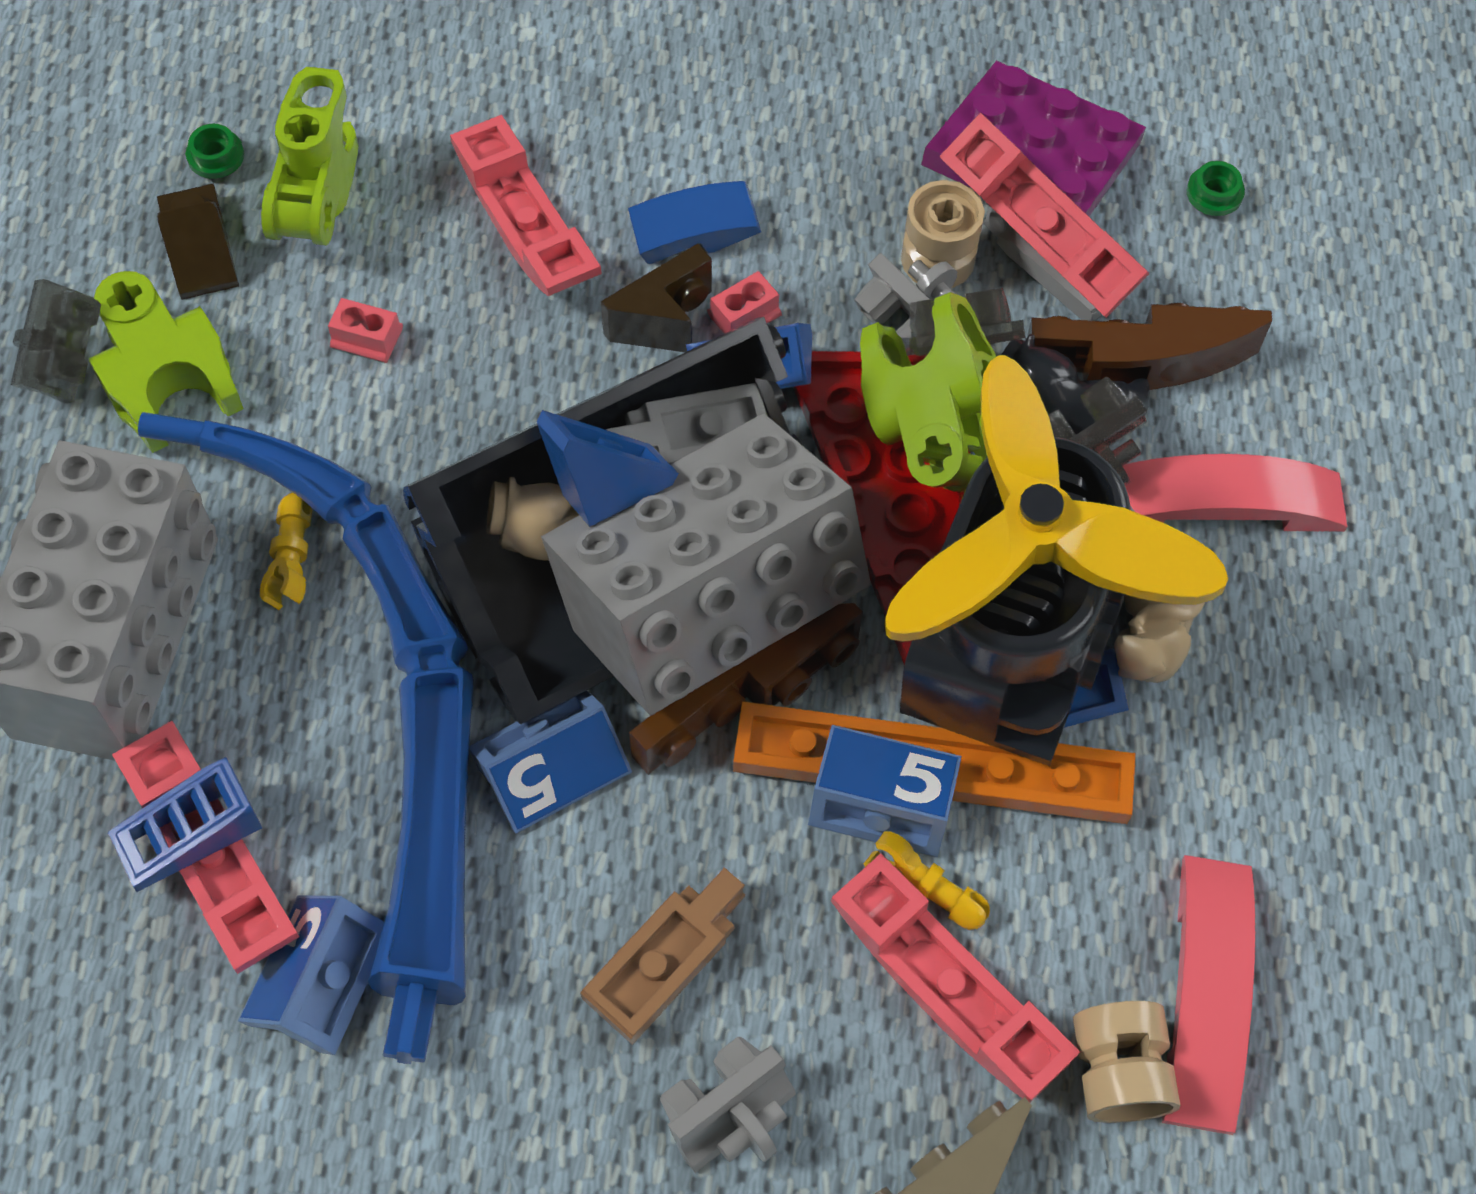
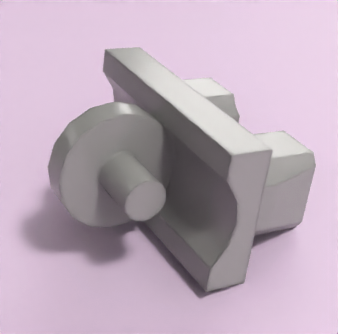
[854,252,957,352]
[660,1037,796,1173]

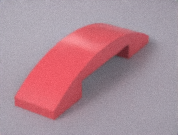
[939,112,1149,318]
[450,114,602,296]
[1113,454,1348,532]
[112,721,299,974]
[831,854,1080,1103]
[1162,855,1255,1135]

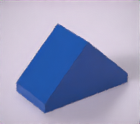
[537,410,679,527]

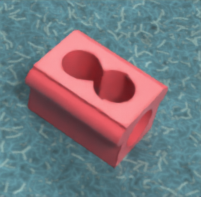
[707,271,782,334]
[328,298,403,363]

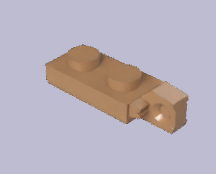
[580,867,745,1045]

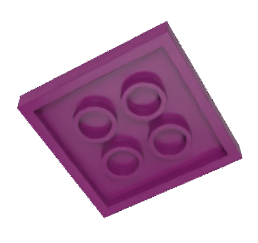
[921,60,1146,217]

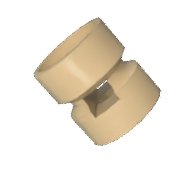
[901,180,985,288]
[1073,1001,1180,1123]

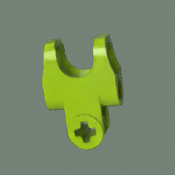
[261,67,359,246]
[88,271,244,453]
[860,292,996,493]

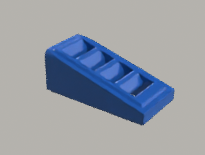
[108,757,263,892]

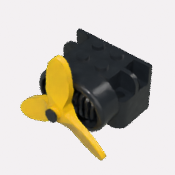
[885,355,1229,766]

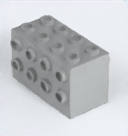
[541,413,871,716]
[0,440,218,761]

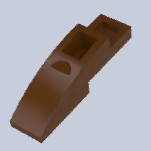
[1027,303,1272,390]
[629,603,863,775]

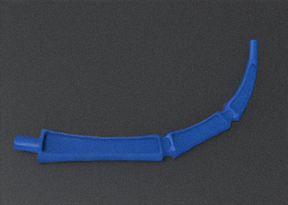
[138,412,474,1064]

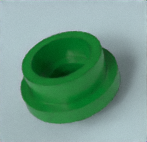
[185,123,244,179]
[1186,161,1245,216]

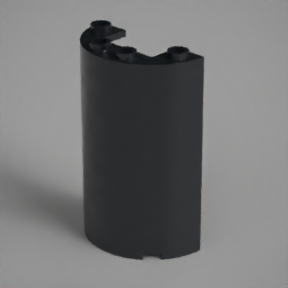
[403,317,804,724]

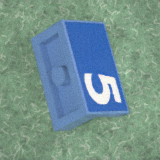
[469,690,632,834]
[808,725,962,857]
[238,895,384,1055]

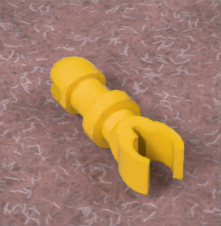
[260,493,313,610]
[863,831,990,930]

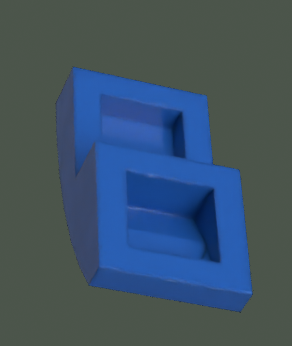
[628,181,761,264]

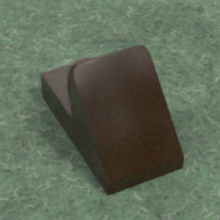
[157,183,239,300]
[601,243,712,352]

